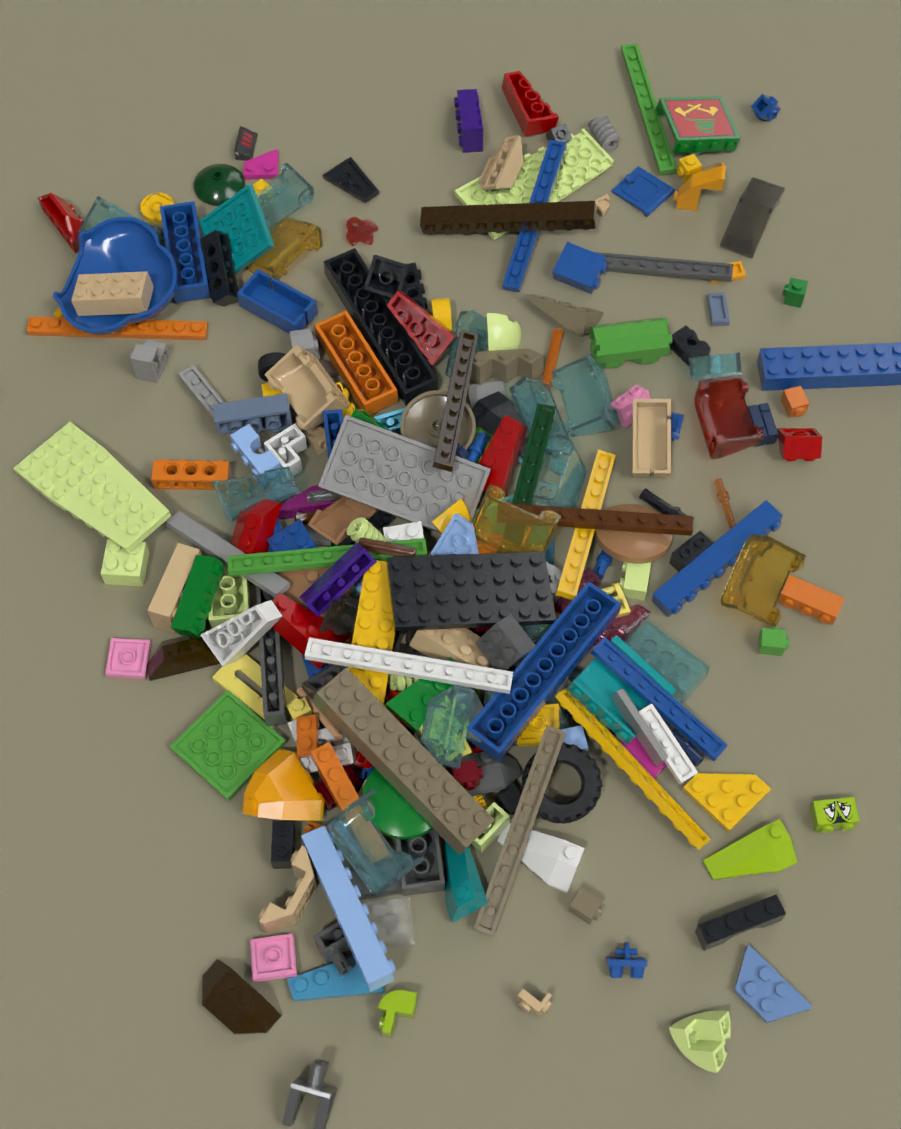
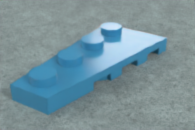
[287,956,384,1002]

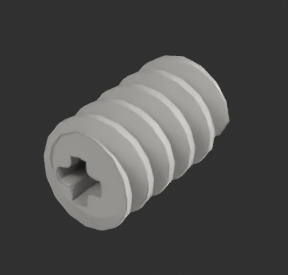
[588,115,620,152]

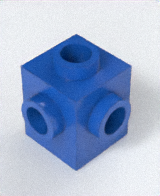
[751,94,781,122]

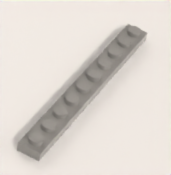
[178,364,297,504]

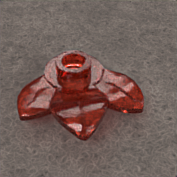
[346,217,378,246]

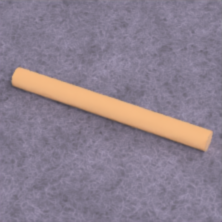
[296,687,343,741]

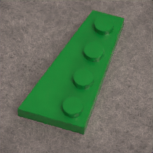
[384,657,455,733]

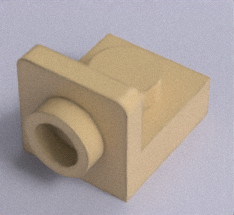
[302,425,327,455]

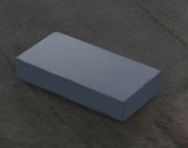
[707,293,730,327]

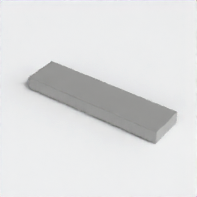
[611,688,668,767]

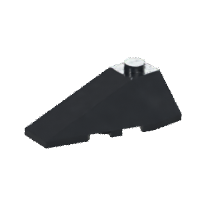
[471,391,530,459]

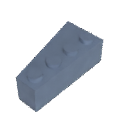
[213,393,293,434]

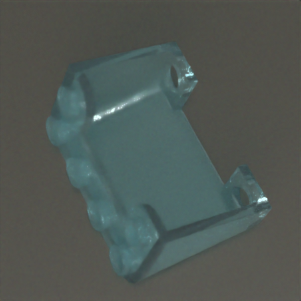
[533,433,586,508]

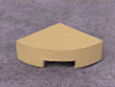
[594,194,610,216]

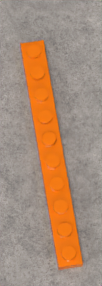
[27,317,208,340]

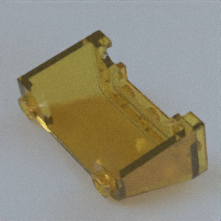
[245,217,323,285]
[473,484,562,555]
[721,534,806,627]

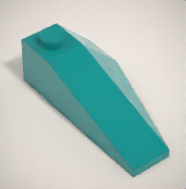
[444,840,488,923]

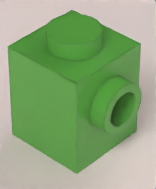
[758,627,789,656]

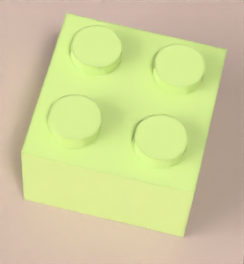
[101,539,150,587]

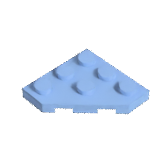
[429,513,479,556]

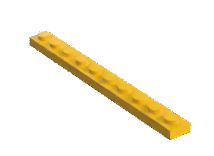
[556,450,616,600]
[555,688,711,850]

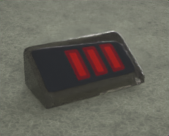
[234,126,258,161]

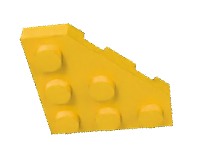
[682,773,771,833]

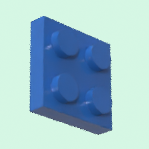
[267,519,318,552]

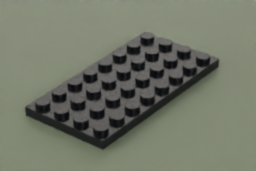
[386,552,556,631]

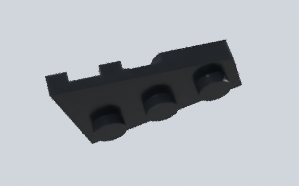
[323,157,379,203]

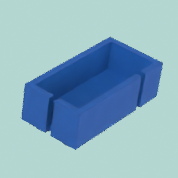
[237,269,318,334]

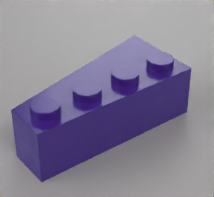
[454,89,483,153]

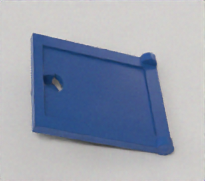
[612,166,675,217]

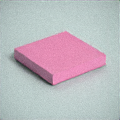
[105,638,151,679]
[250,933,297,982]

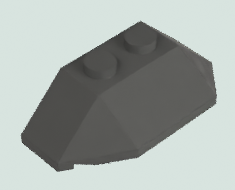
[446,752,522,797]

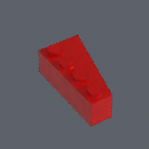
[501,71,559,136]

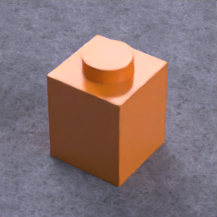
[781,386,809,418]

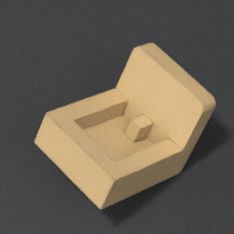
[517,989,553,1017]

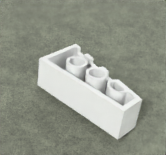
[201,600,282,667]

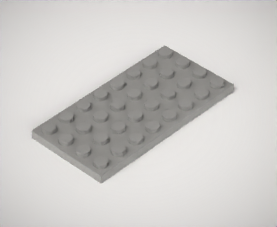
[318,415,491,533]

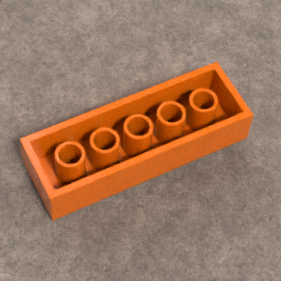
[314,310,398,415]

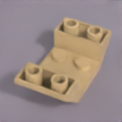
[259,846,317,935]

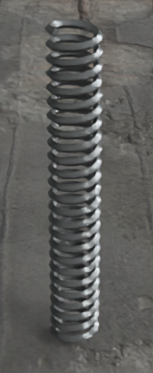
[307,490,343,503]

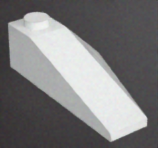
[497,823,585,893]

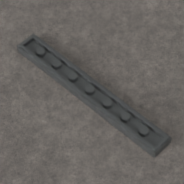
[595,252,733,282]

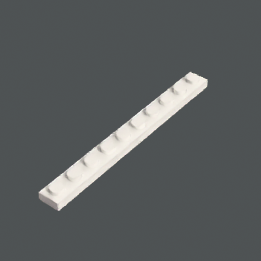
[305,638,513,694]

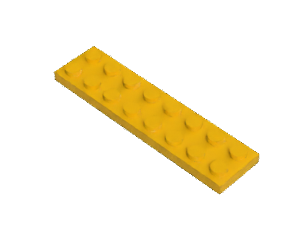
[347,560,396,706]

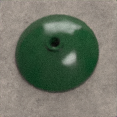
[194,164,245,206]

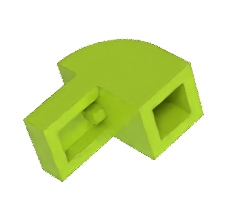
[378,990,418,1038]

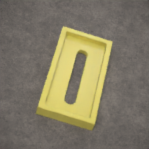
[212,654,298,728]

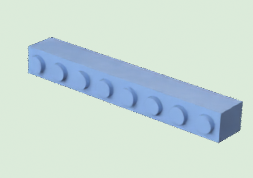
[301,825,396,992]

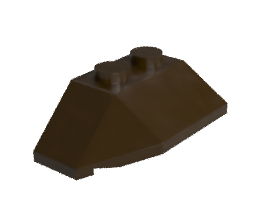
[147,632,220,681]
[202,959,282,1034]

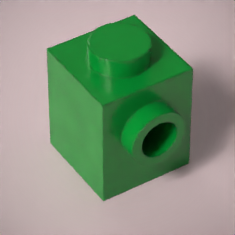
[782,277,808,308]

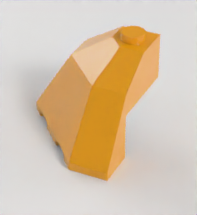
[674,162,726,211]
[242,749,325,821]

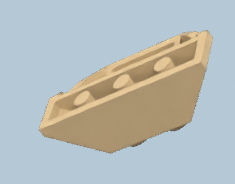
[478,135,523,190]

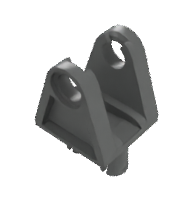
[283,1059,337,1129]

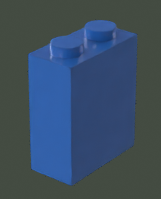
[552,242,608,294]

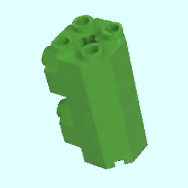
[589,317,672,369]

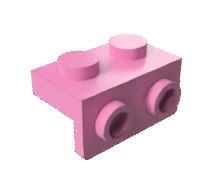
[610,385,651,427]

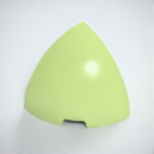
[486,313,522,351]
[669,1010,731,1073]

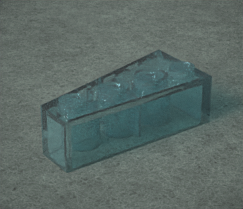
[212,466,300,522]

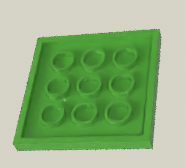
[169,690,286,801]

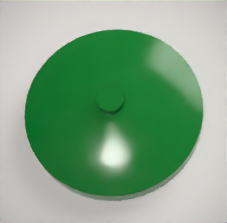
[362,768,433,839]

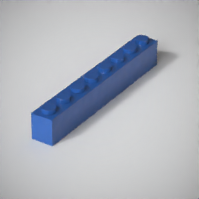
[652,500,783,617]

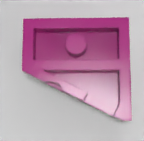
[243,149,279,180]

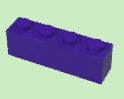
[299,542,377,617]

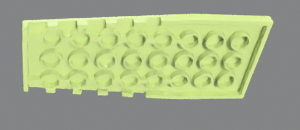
[455,129,614,240]
[13,422,171,553]

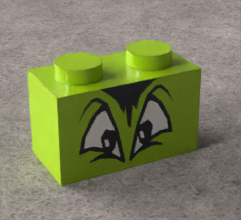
[809,797,860,833]

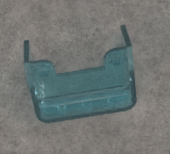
[327,788,425,895]

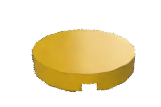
[140,192,174,223]

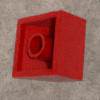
[777,428,822,462]

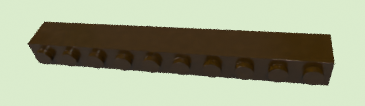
[420,201,597,235]

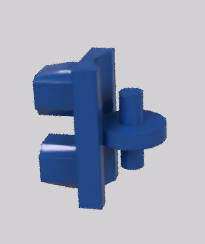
[606,942,647,979]

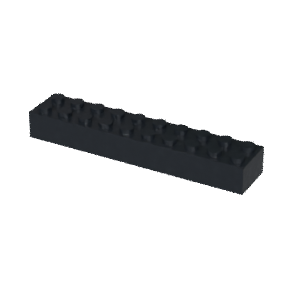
[323,248,438,406]

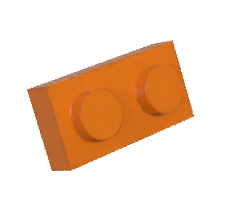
[296,714,319,758]

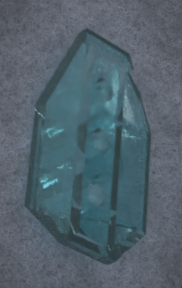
[420,685,475,769]

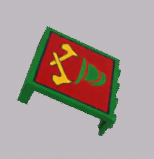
[655,96,740,153]

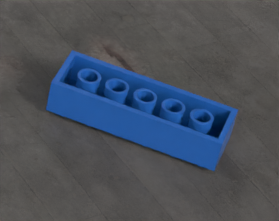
[160,201,211,303]

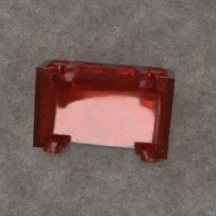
[694,375,764,460]

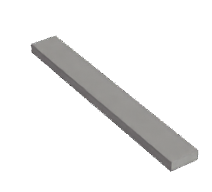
[166,511,291,598]

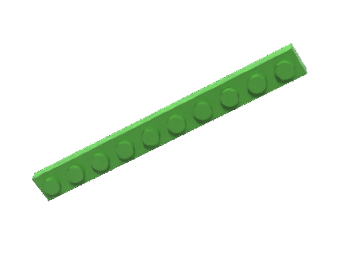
[621,43,677,175]
[228,538,427,576]

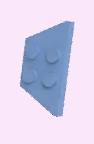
[734,945,812,1024]

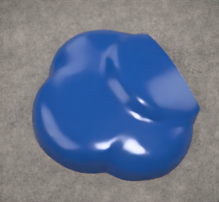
[53,217,178,335]

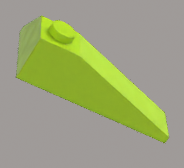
[703,819,797,880]

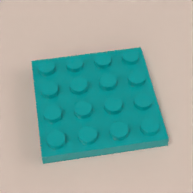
[199,184,275,274]

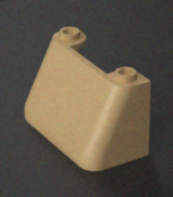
[265,345,350,431]

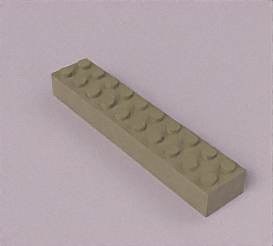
[312,668,494,855]

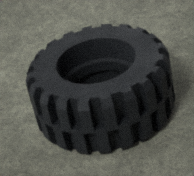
[521,743,602,824]

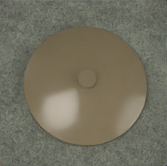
[400,390,476,450]

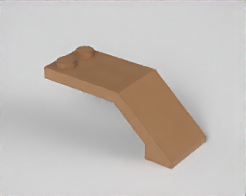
[308,497,379,545]

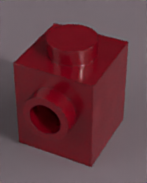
[451,760,483,791]

